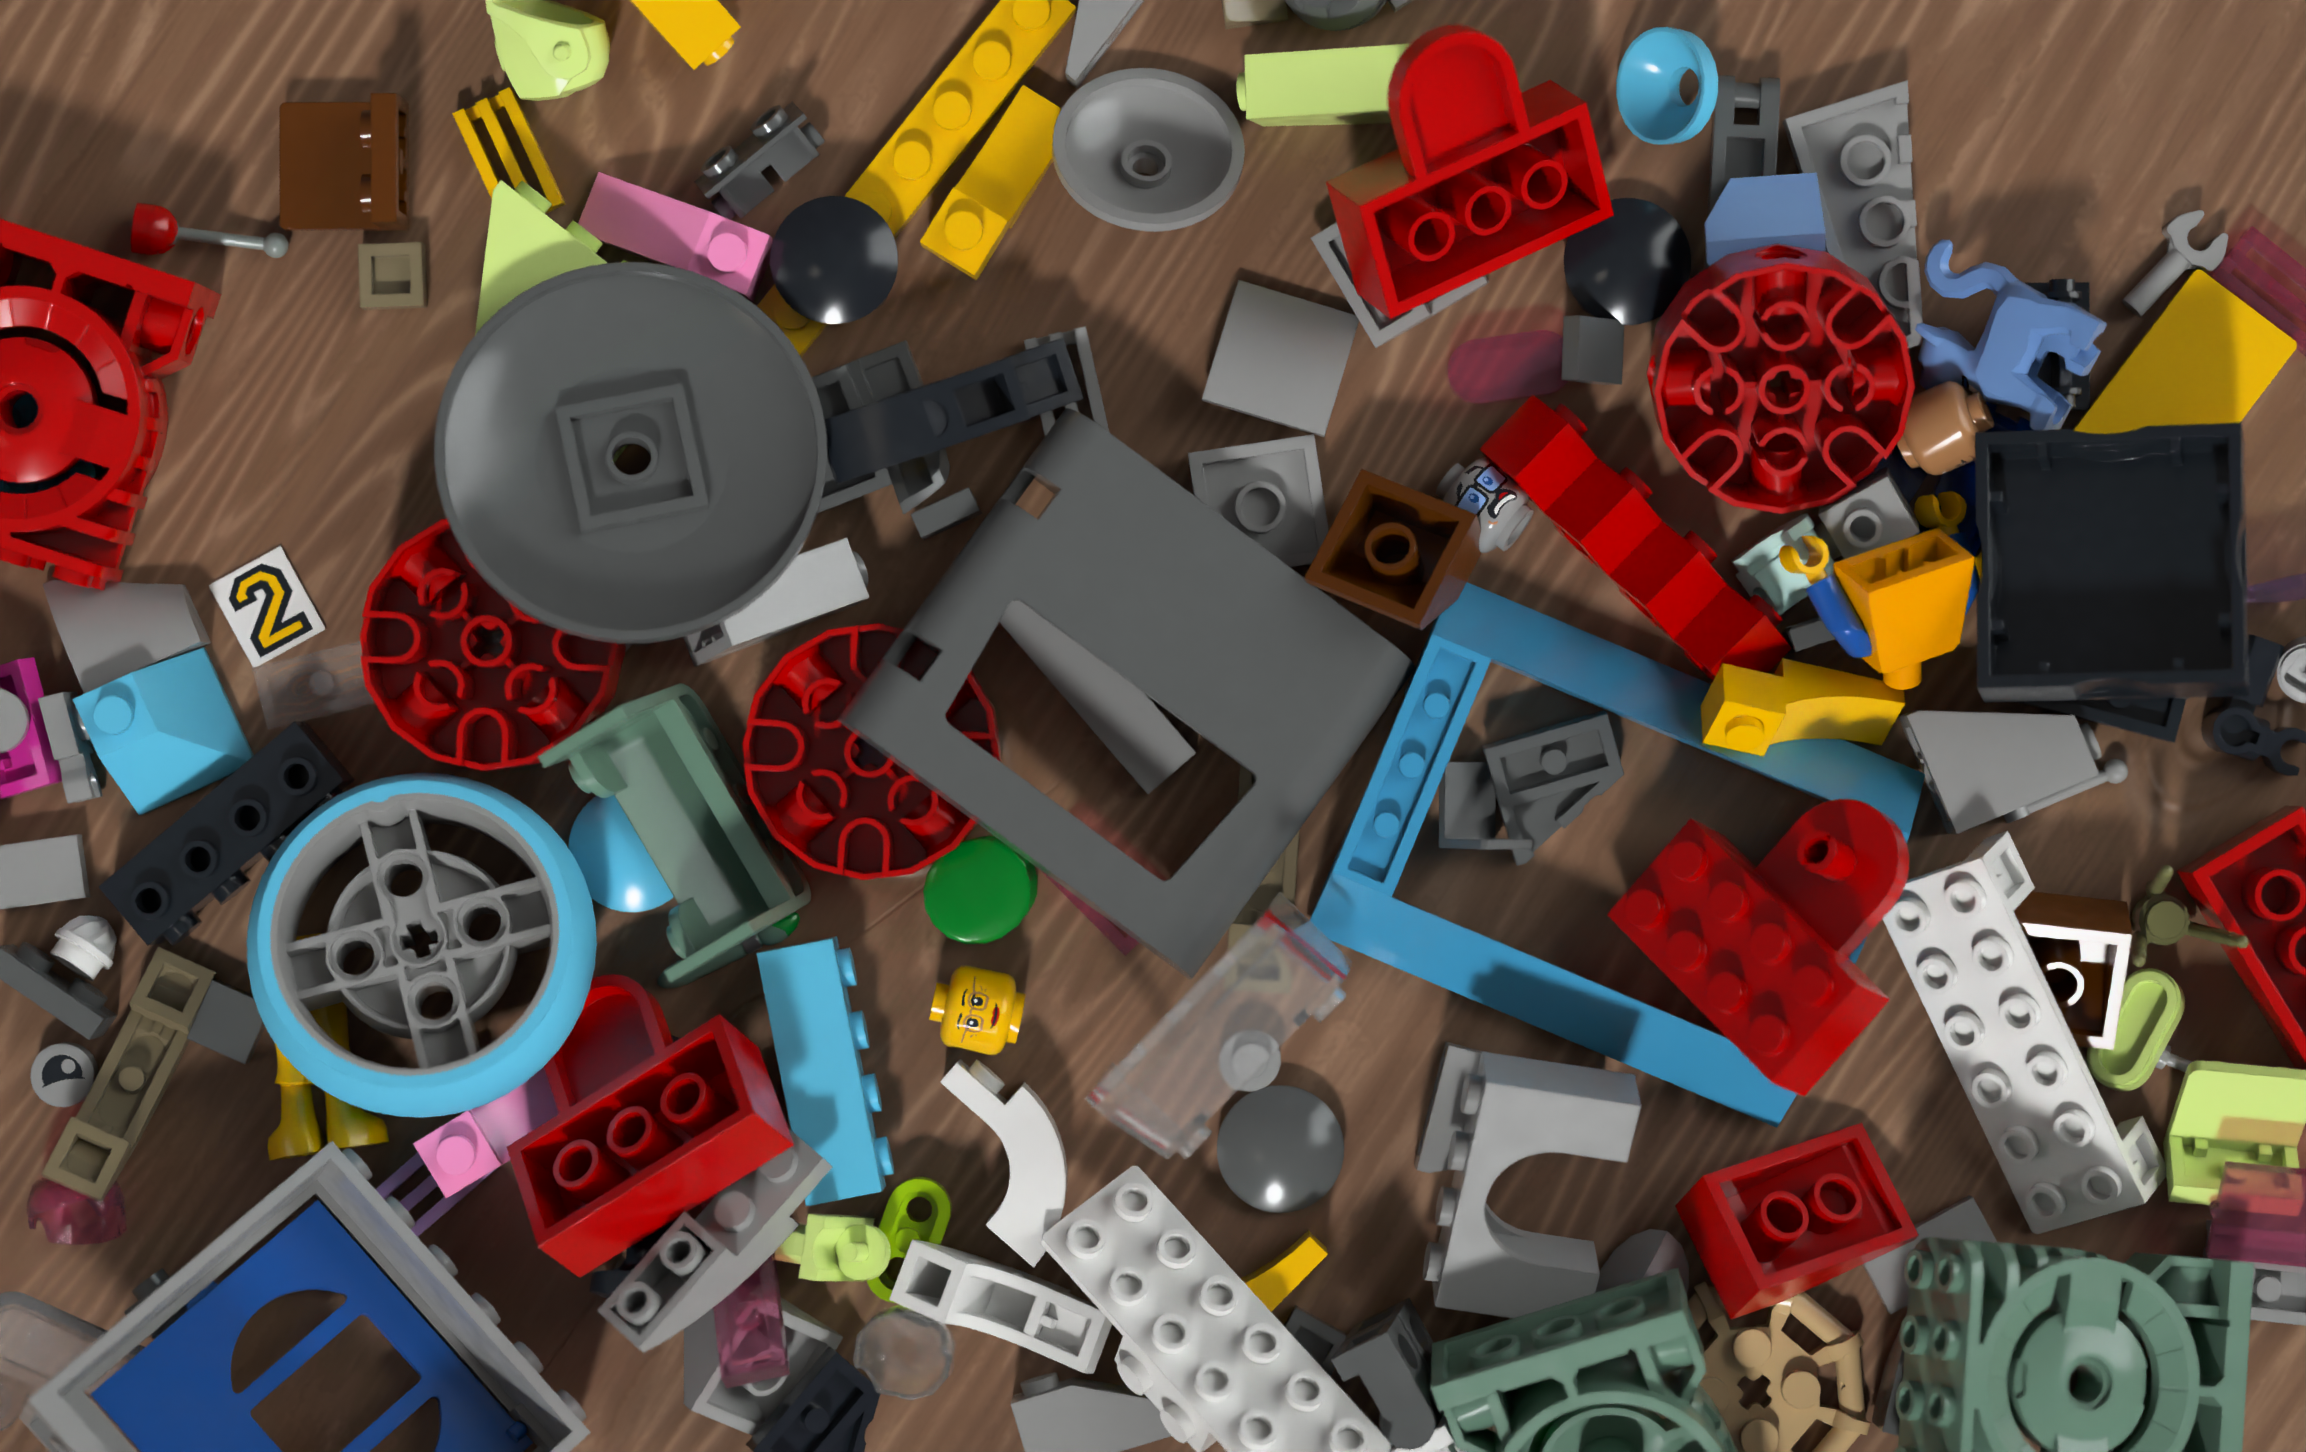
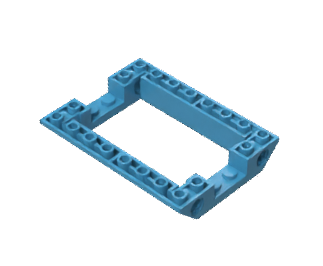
[1305,582,1925,1127]

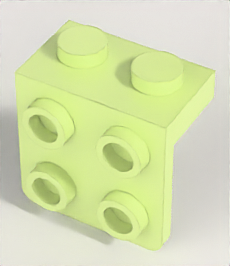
[2163,1060,2306,1213]

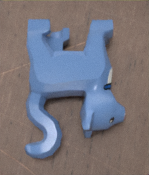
[1915,239,2107,430]

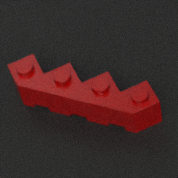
[1479,394,1792,681]

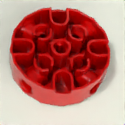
[1646,244,1915,514]
[360,519,626,771]
[742,623,1002,880]

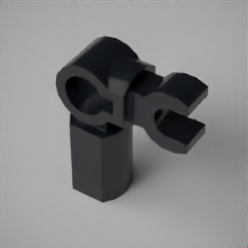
[2201,634,2306,776]

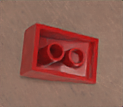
[1675,1123,1919,1319]

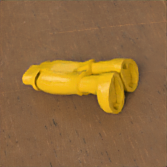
[267,933,389,1161]

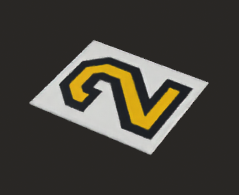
[208,546,326,668]

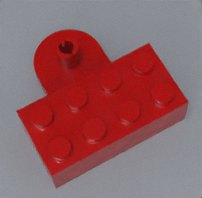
[1326,24,1614,319]
[1607,799,1909,1097]
[2176,805,2306,1070]
[507,974,794,1278]

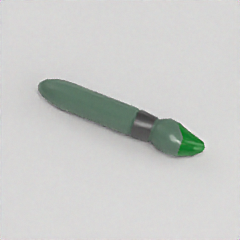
[657,912,800,989]

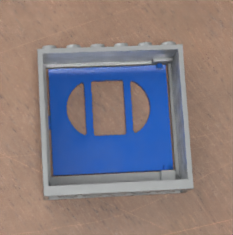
[19,1141,591,1452]

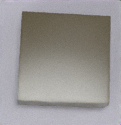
[358,242,427,310]

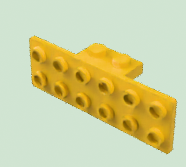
[1974,270,2297,581]

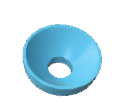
[1616,27,1718,145]

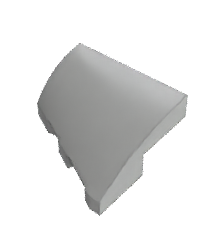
[43,580,211,694]

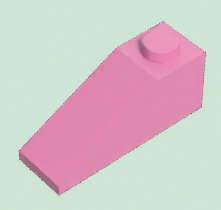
[578,172,773,302]

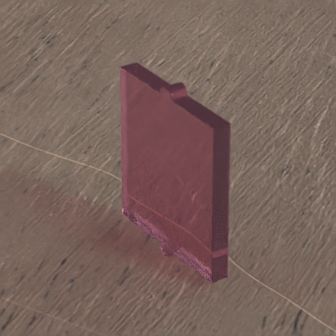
[2206,1161,2306,1267]

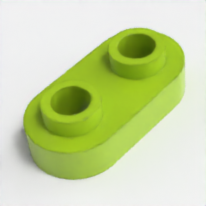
[866,1177,952,1303]

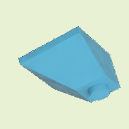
[73,648,254,816]

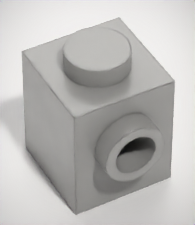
[1814,467,1919,560]

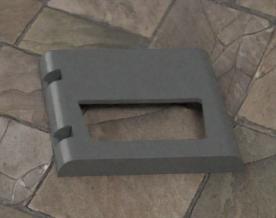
[837,408,1416,980]

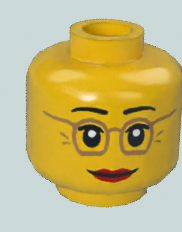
[929,965,1026,1055]

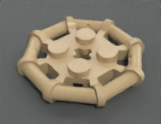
[1649,1281,1871,1452]

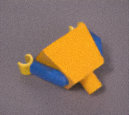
[1779,491,1981,690]

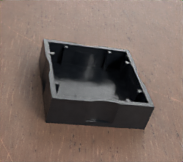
[1975,422,2249,702]

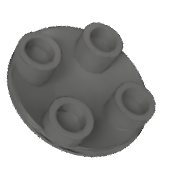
[1217,1085,1344,1213]

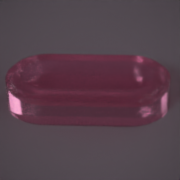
[1447,330,1568,404]

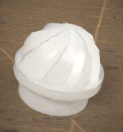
[50,915,117,981]

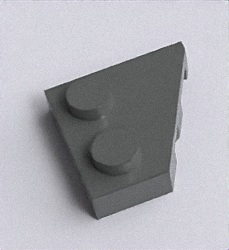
[1482,710,1624,866]

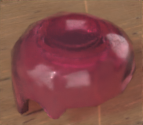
[26,1177,127,1245]

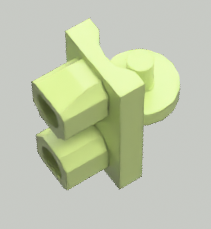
[774,1214,891,1282]

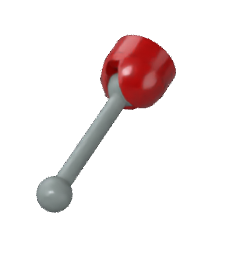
[131,202,289,258]

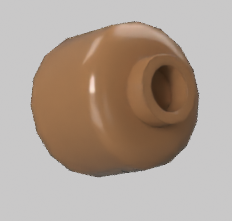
[1897,381,1994,475]

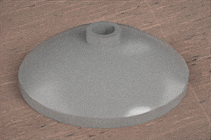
[1052,68,1245,231]

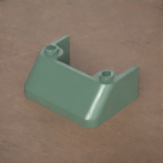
[538,683,811,983]

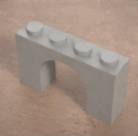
[1423,1051,1641,1318]

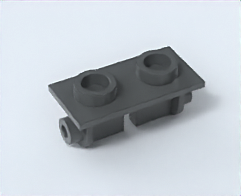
[695,102,826,219]

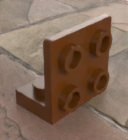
[279,93,409,231]

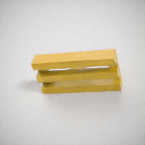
[452,87,566,214]

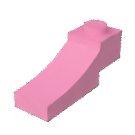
[413,1067,559,1198]

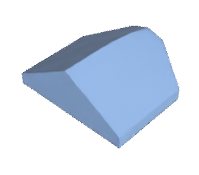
[1704,172,1826,266]

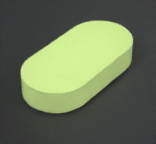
[2087,968,2185,1091]

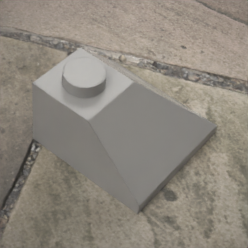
[684,1278,843,1436]

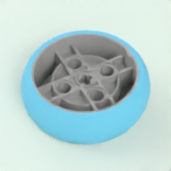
[247,773,597,1118]

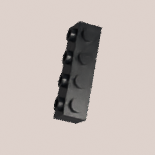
[99,721,355,946]

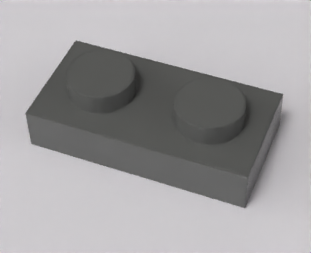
[0,942,118,1040]

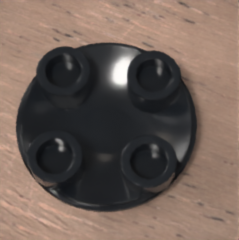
[770,196,898,324]
[1564,198,1691,325]

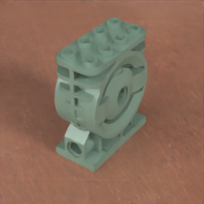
[1894,1237,2254,1452]
[1431,1267,1738,1452]

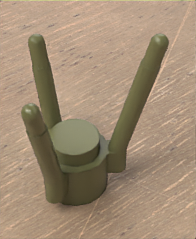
[2131,865,2249,967]

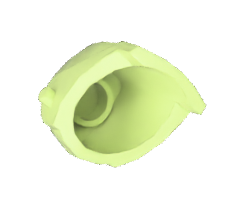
[485,0,610,101]

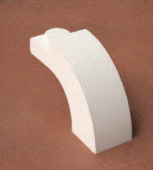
[940,1059,1067,1268]
[889,1240,1112,1374]

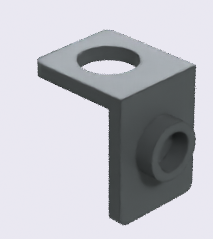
[1439,762,1532,849]

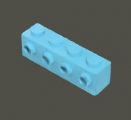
[756,936,894,1207]

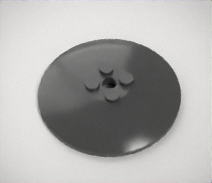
[434,262,827,643]

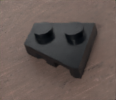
[746,1346,881,1452]

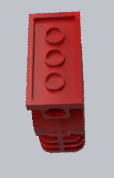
[0,219,221,591]

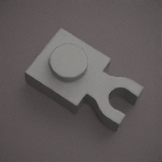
[38,692,103,804]

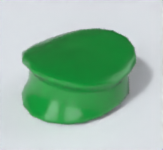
[923,835,1038,944]

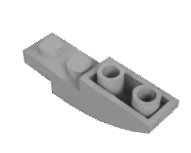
[597,1128,832,1353]

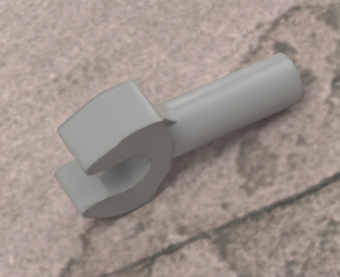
[2122,210,2228,317]

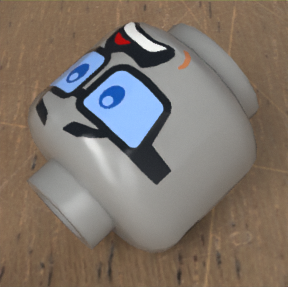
[1435,458,1534,553]

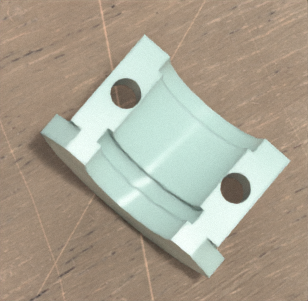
[1731,513,1838,616]

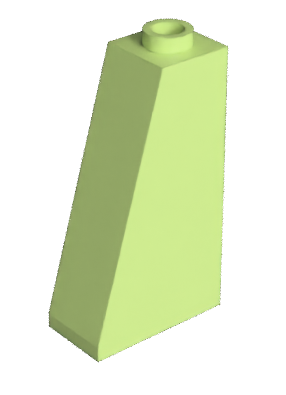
[1236,43,1411,126]

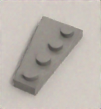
[1783,80,1924,349]

